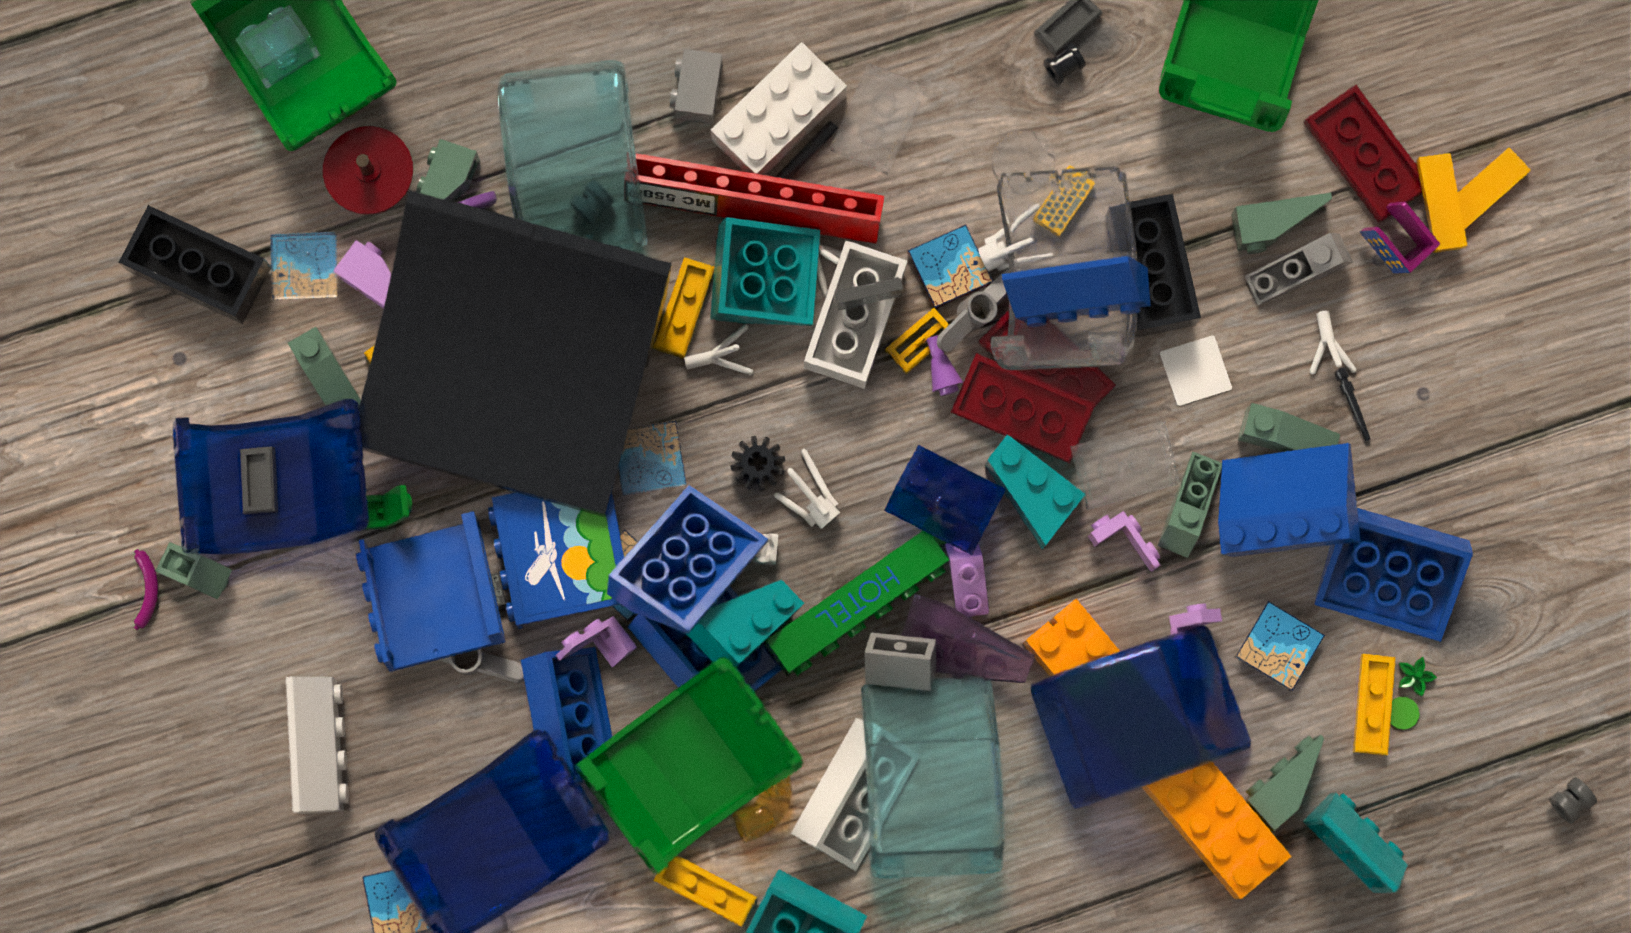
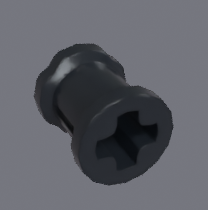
[1043,43,1086,85]

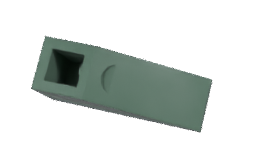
[416,139,480,202]
[1157,452,1222,558]
[1245,735,1325,831]

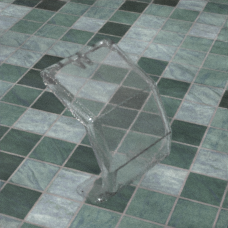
[990,166,1137,370]

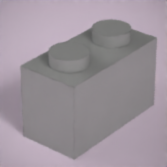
[670,49,723,124]
[865,632,936,691]

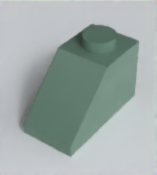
[155,542,232,599]

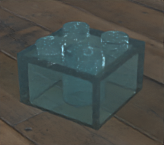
[235,5,320,89]

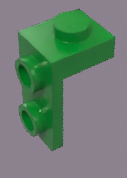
[348,485,412,531]

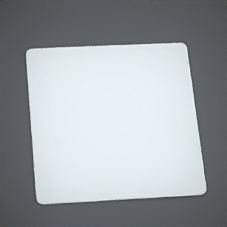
[1160,336,1232,406]

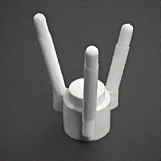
[978,203,1054,271]
[774,449,840,529]

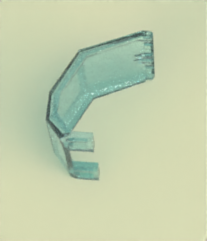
[497,60,648,252]
[861,676,1005,879]

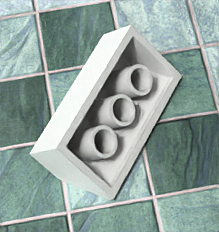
[286,677,349,814]
[791,718,920,871]

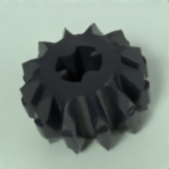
[730,436,785,492]

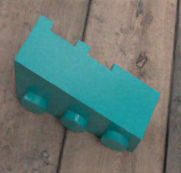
[985,434,1085,550]
[686,580,804,668]

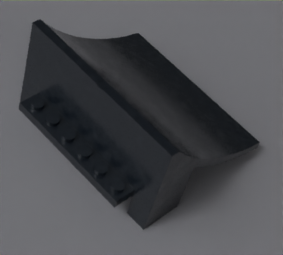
[349,190,672,517]

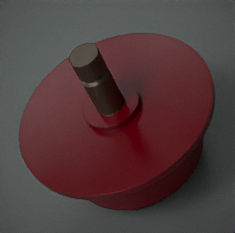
[323,126,414,215]

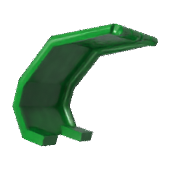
[190,0,397,151]
[1159,0,1319,132]
[574,657,803,874]

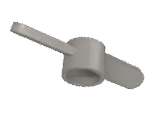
[937,268,1019,352]
[439,649,524,683]

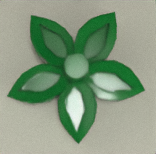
[1398,657,1437,697]

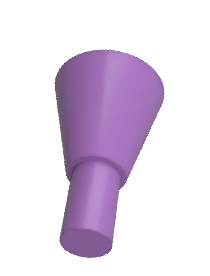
[926,335,963,396]

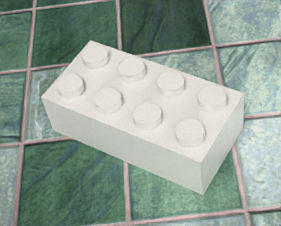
[711,42,847,175]
[804,240,907,389]

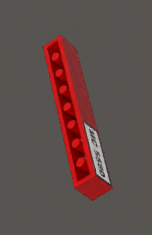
[624,152,885,244]

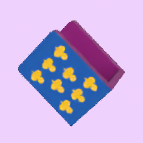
[1360,202,1440,273]

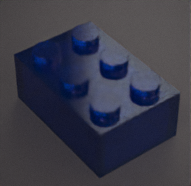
[884,445,1006,555]

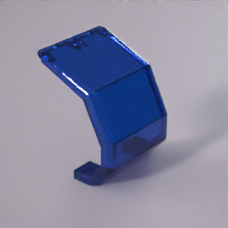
[172,399,369,555]
[1030,625,1251,809]
[375,729,610,933]

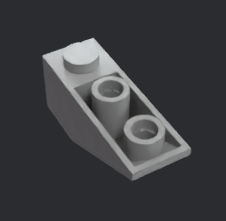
[1245,233,1353,305]

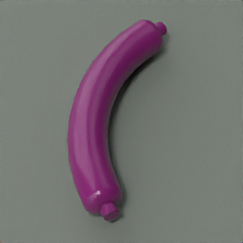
[133,549,158,631]

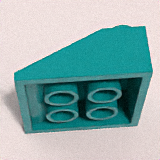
[710,217,820,326]
[1302,792,1408,893]
[746,869,867,933]

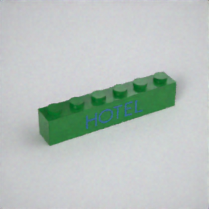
[764,528,949,676]

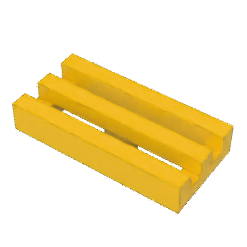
[885,308,949,374]

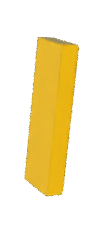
[1458,147,1531,229]
[1417,153,1468,253]
[654,257,714,359]
[1353,654,1396,756]
[653,855,757,927]

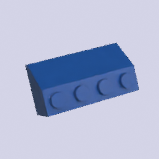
[1002,256,1151,327]
[521,647,612,790]

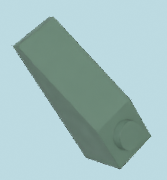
[1231,193,1332,254]
[288,327,361,432]
[1238,403,1340,452]

